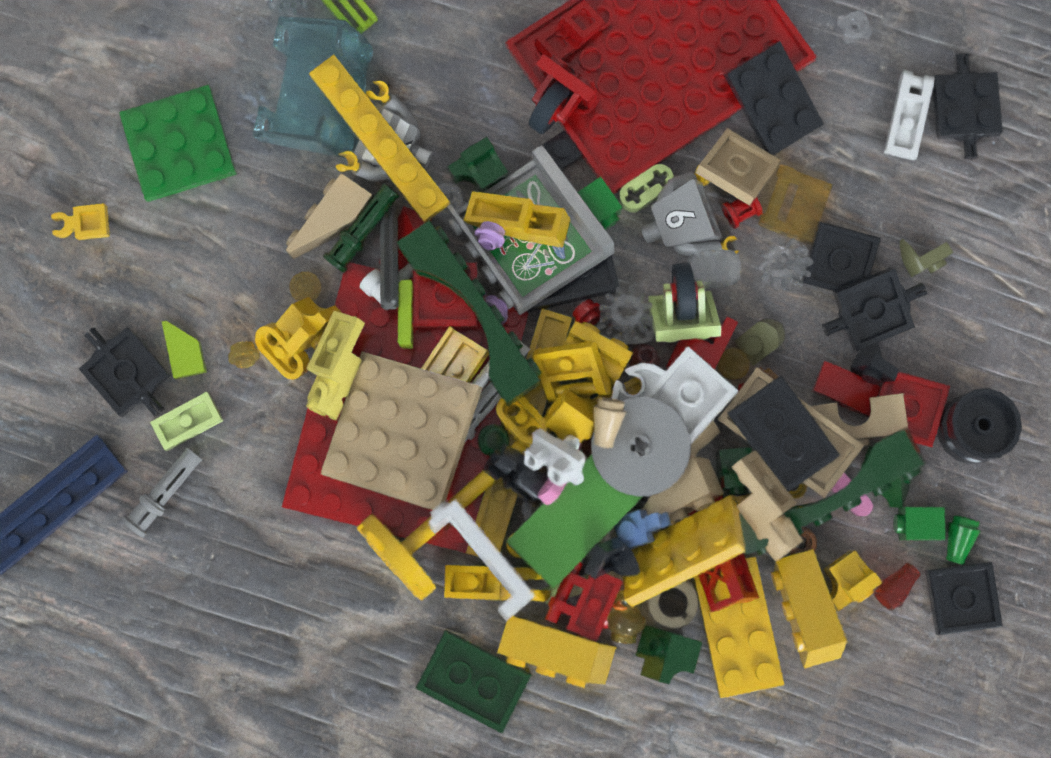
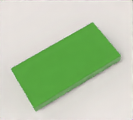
[506,455,643,589]

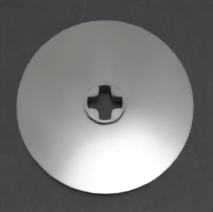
[592,397,691,496]

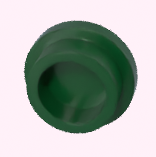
[477,424,509,456]

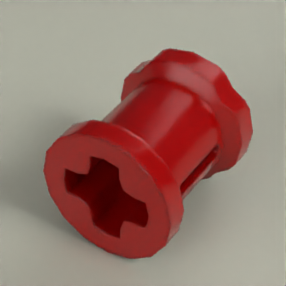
[721,197,763,229]

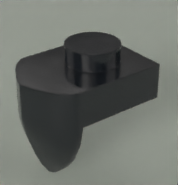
[850,343,899,385]
[584,537,640,579]

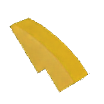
[464,191,571,248]

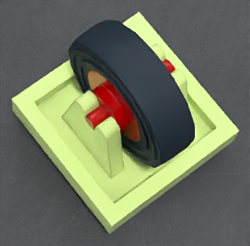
[648,263,721,342]

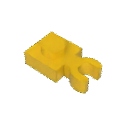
[51,203,110,240]

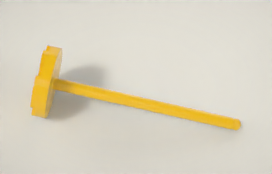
[357,377,593,601]

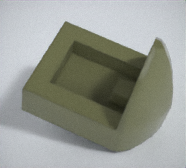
[900,239,954,277]
[734,318,785,366]

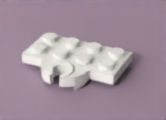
[612,347,738,456]

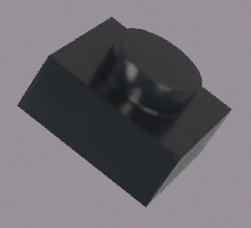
[542,130,583,171]

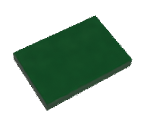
[415,629,532,734]

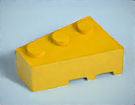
[771,549,847,669]
[497,616,616,688]

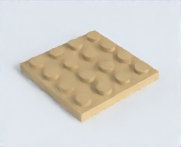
[321,352,482,510]

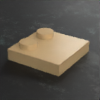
[696,128,781,206]

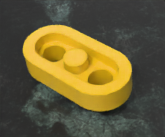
[255,323,310,380]
[496,396,550,448]

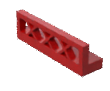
[687,496,759,612]

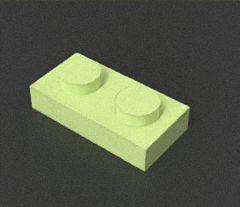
[150,392,224,451]

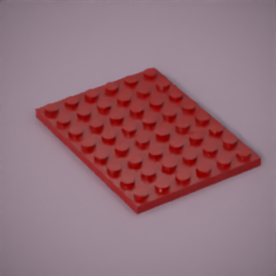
[505,0,817,194]
[282,262,529,553]

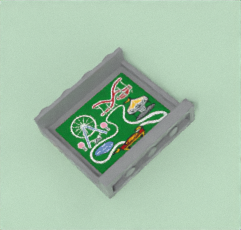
[447,145,615,315]

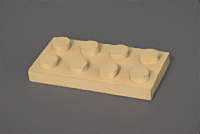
[718,367,864,498]

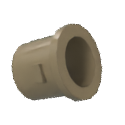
[641,580,698,631]

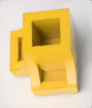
[275,297,342,357]
[545,388,597,442]
[823,550,882,611]

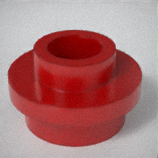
[572,299,602,325]

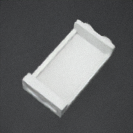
[429,500,535,621]

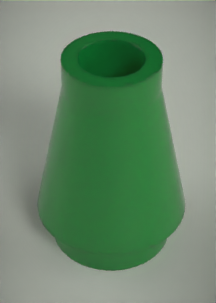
[945,515,981,565]

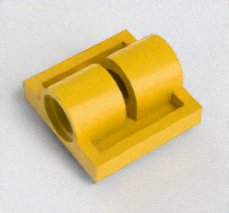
[563,321,633,388]

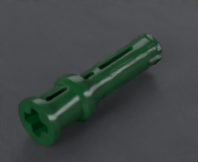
[323,183,400,273]

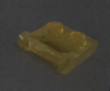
[758,165,833,245]

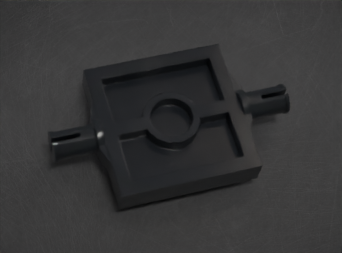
[933,53,1003,160]
[822,267,927,351]
[79,327,171,417]

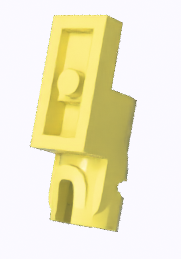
[306,311,365,421]

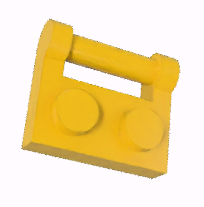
[532,341,612,402]

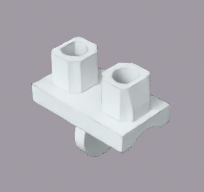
[524,428,586,487]

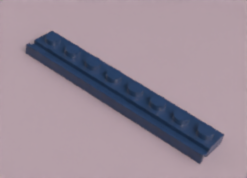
[0,435,128,576]

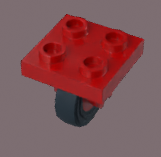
[529,54,599,134]

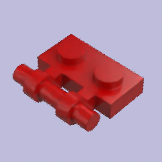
[545,562,623,642]

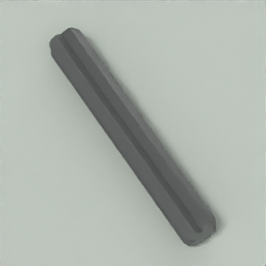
[380,204,399,310]

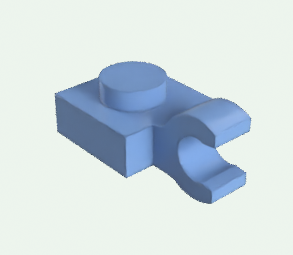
[614,510,671,549]

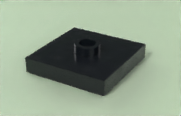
[801,221,881,291]
[925,562,1003,635]

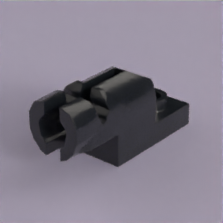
[484,444,548,507]

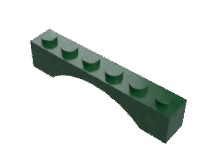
[397,221,542,406]
[739,427,926,556]

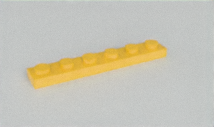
[309,54,450,223]

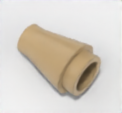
[594,397,627,448]

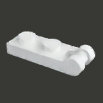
[884,70,935,160]

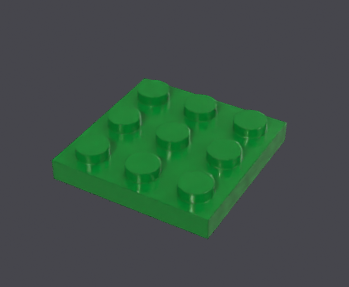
[119,84,237,202]

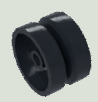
[937,388,1022,464]

